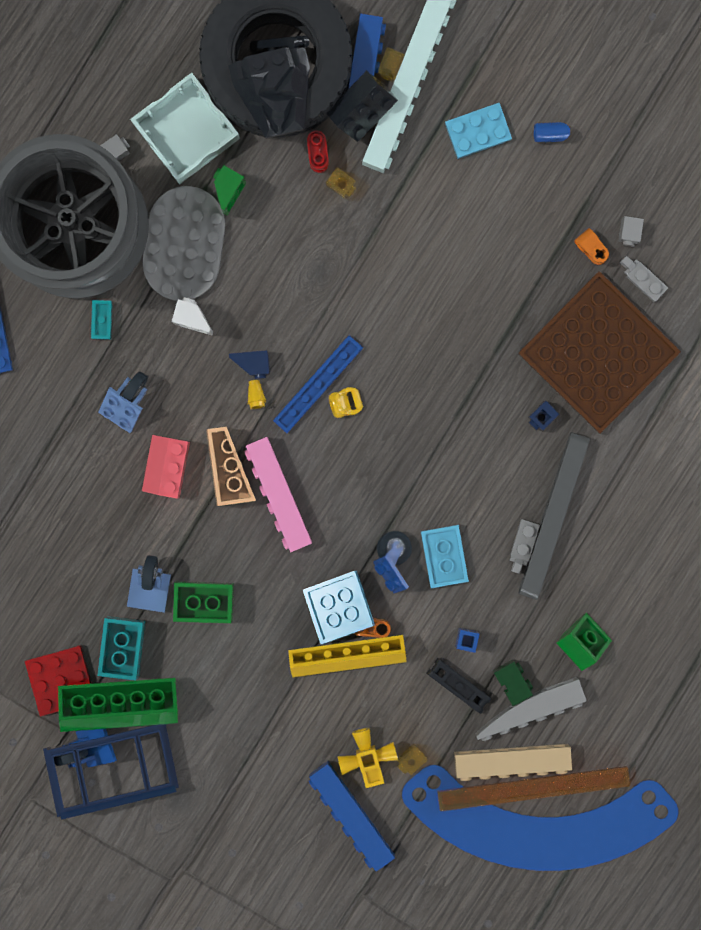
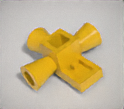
[338,728,398,788]

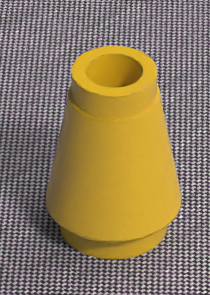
[247,380,266,409]

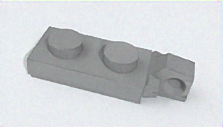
[620,256,668,302]
[510,519,540,574]

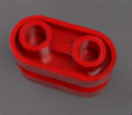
[307,130,329,173]

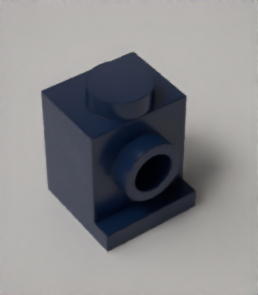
[528,401,559,431]

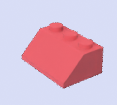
[142,435,190,499]

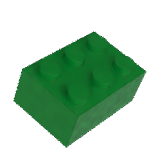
[173,581,234,623]

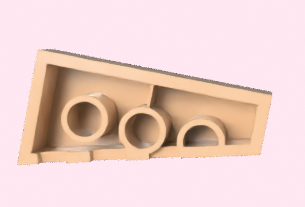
[206,427,256,506]

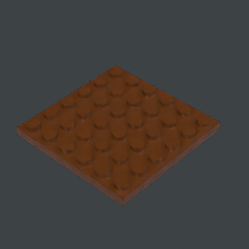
[518,271,681,434]

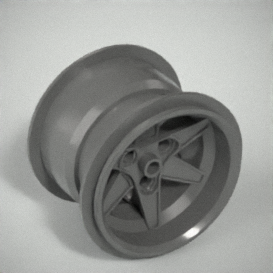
[0,134,149,298]

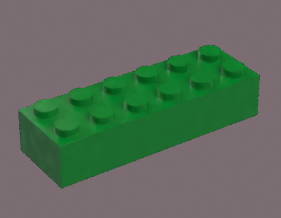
[58,678,178,732]

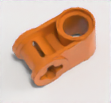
[574,228,609,265]
[353,618,391,638]

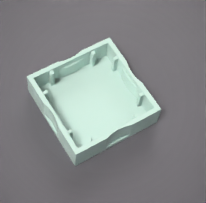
[130,73,240,185]

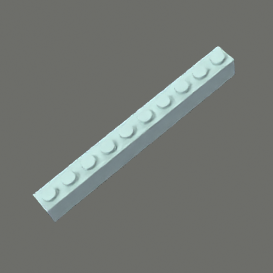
[362,0,457,173]

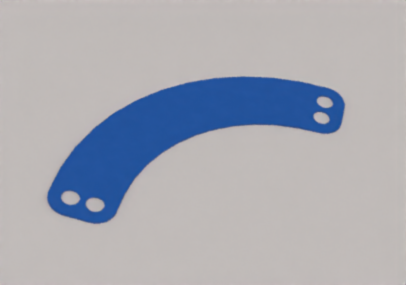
[402,765,678,871]

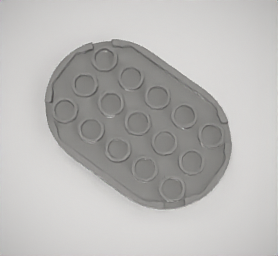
[143,186,225,301]

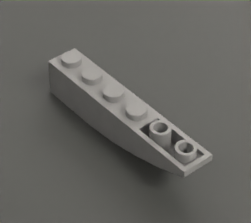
[475,677,586,741]

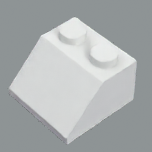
[172,297,213,335]

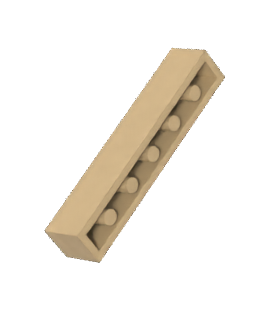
[454,744,572,781]

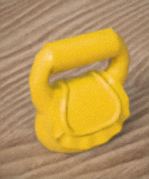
[329,387,363,418]

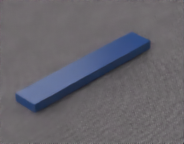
[273,335,363,433]

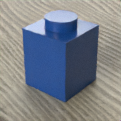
[455,628,479,653]

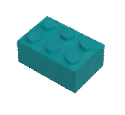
[97,616,146,681]

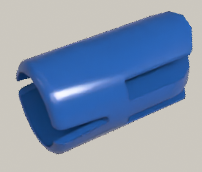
[534,122,570,142]

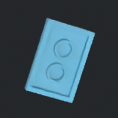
[445,103,512,159]
[421,525,469,588]

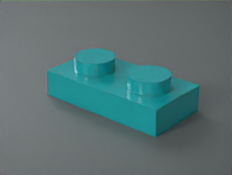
[91,300,112,340]

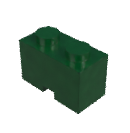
[493,660,534,706]

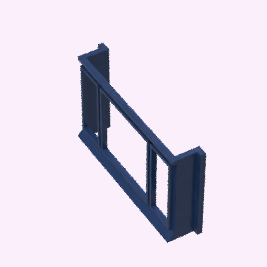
[43,724,179,820]

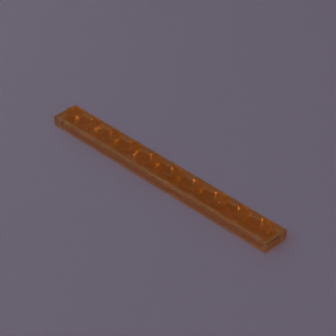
[437,766,630,811]

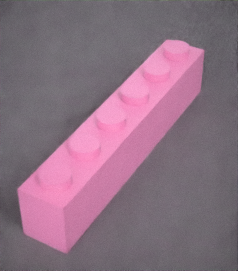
[244,437,312,552]

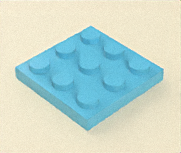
[303,571,375,645]

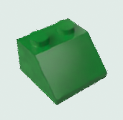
[213,165,246,216]
[556,613,612,671]

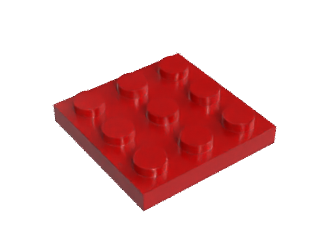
[24,645,92,716]

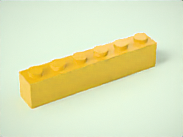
[288,635,406,677]

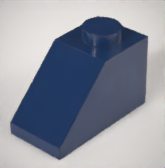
[229,350,270,379]

